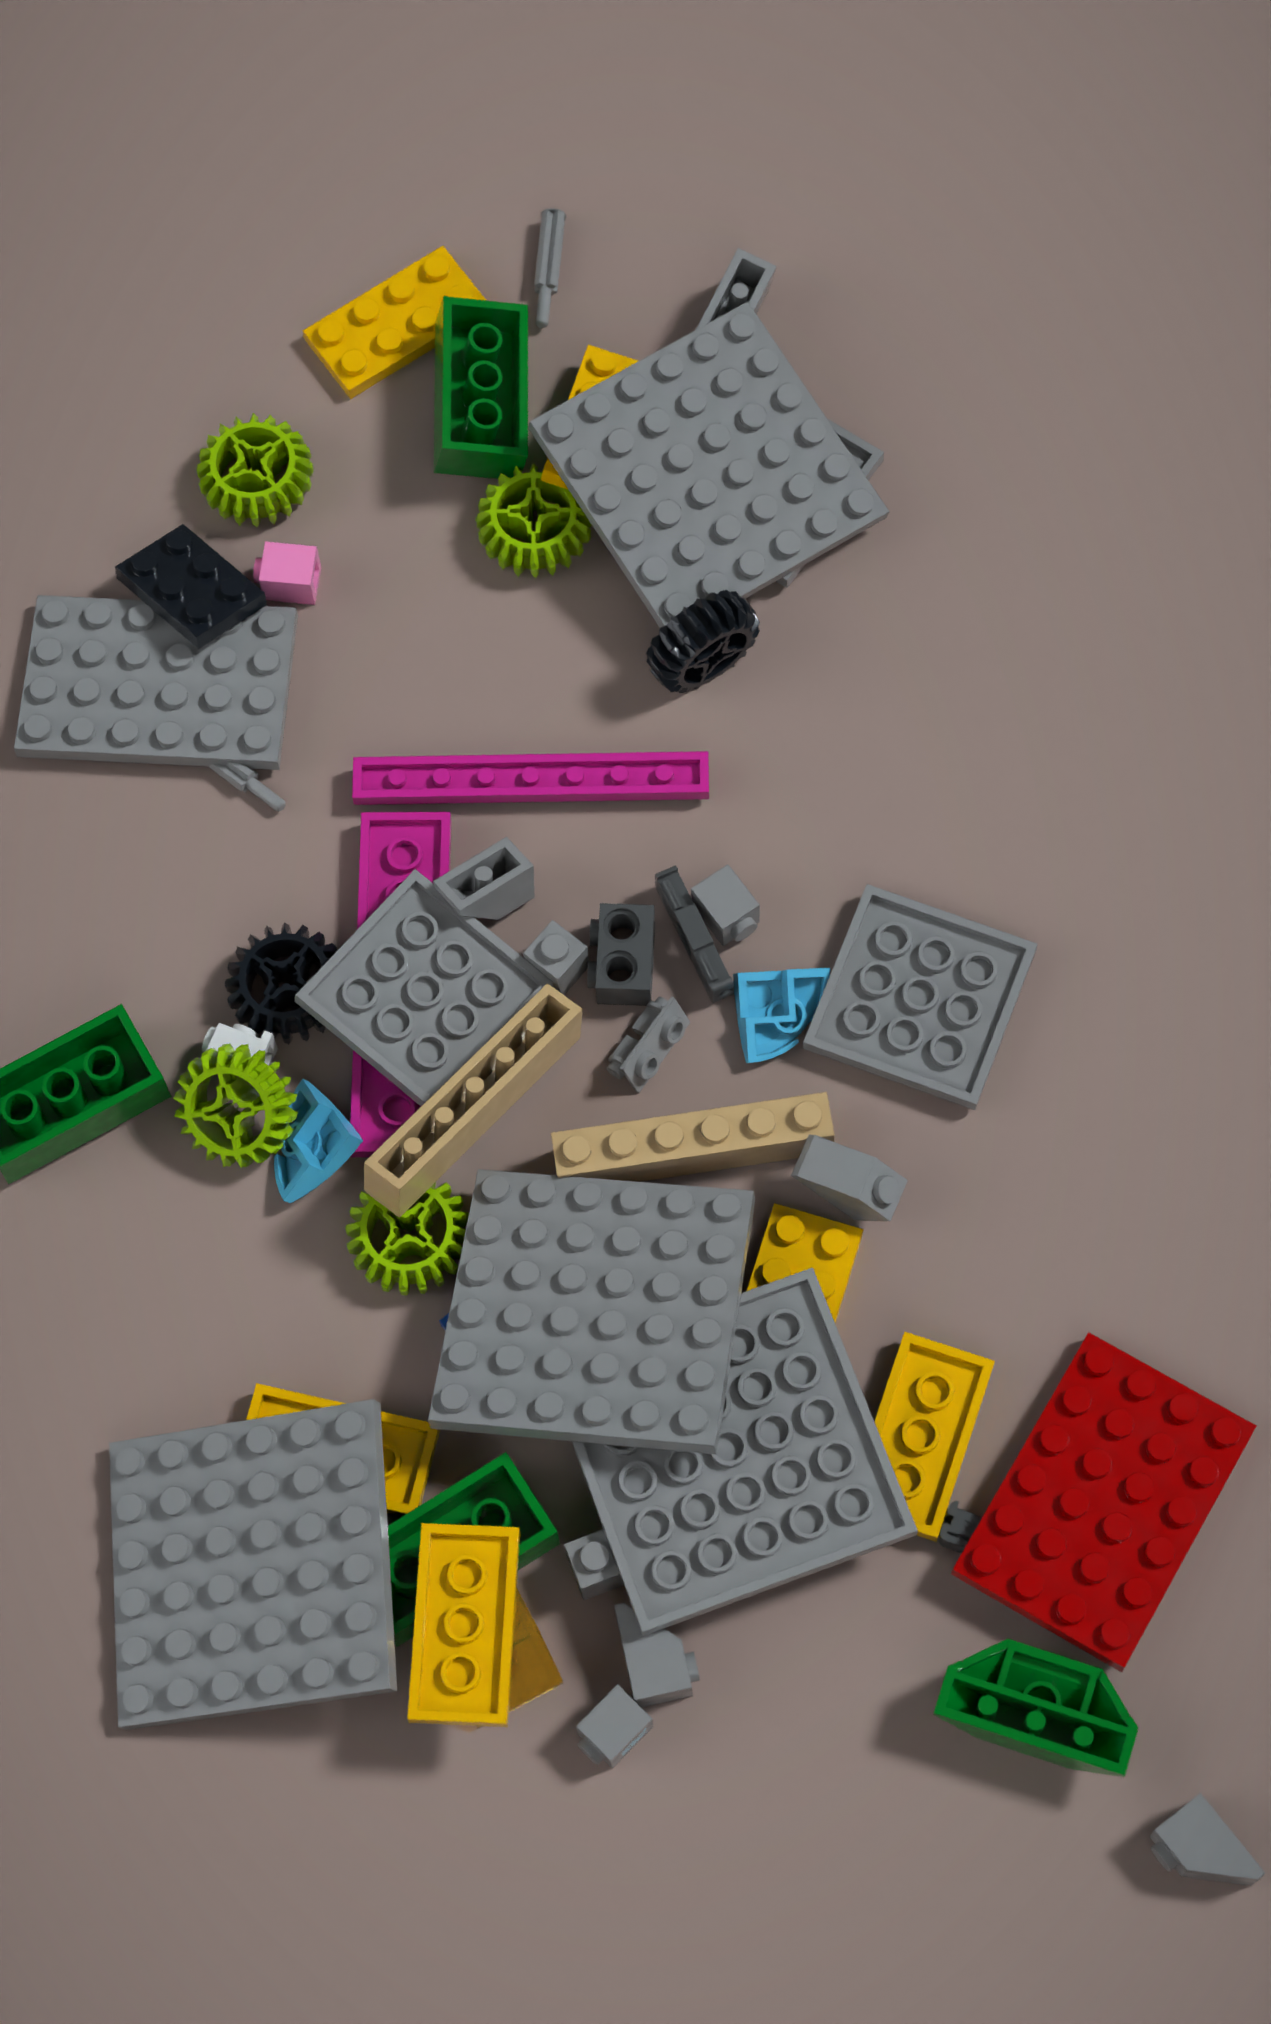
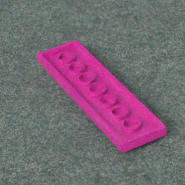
[350,812,452,1158]

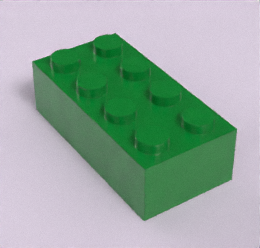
[434,296,528,479]
[0,1004,172,1184]
[388,1452,560,1647]

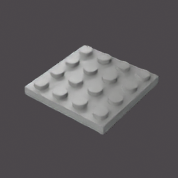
[295,869,554,1106]
[803,884,1038,1110]

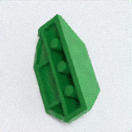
[933,1639,1139,1777]

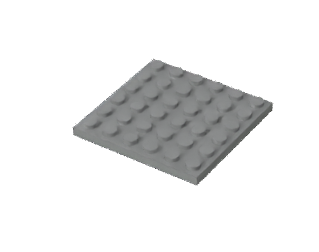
[528,301,889,627]
[428,1169,755,1454]
[572,1268,918,1636]
[109,1399,397,1730]

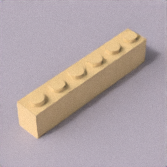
[364,983,583,1218]
[551,1092,835,1182]

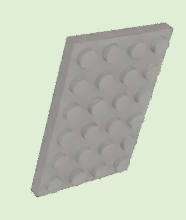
[14,595,298,770]

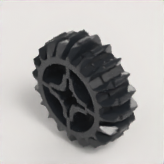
[646,590,760,693]
[225,923,337,1045]

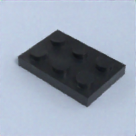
[115,524,267,649]

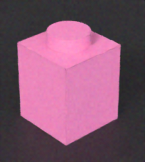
[253,541,321,605]

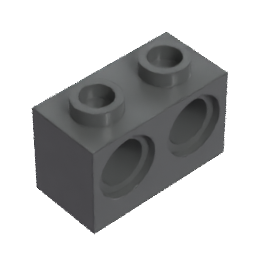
[587,903,655,1006]

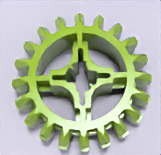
[196,413,314,528]
[476,463,592,579]
[173,1043,298,1168]
[345,1182,469,1296]

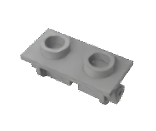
[606,997,690,1093]

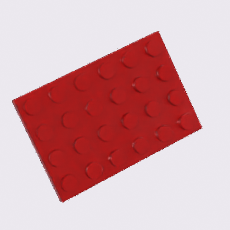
[951,1332,1257,1673]

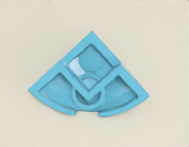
[733,967,830,1063]
[274,1079,363,1203]

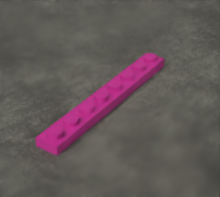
[352,751,709,805]

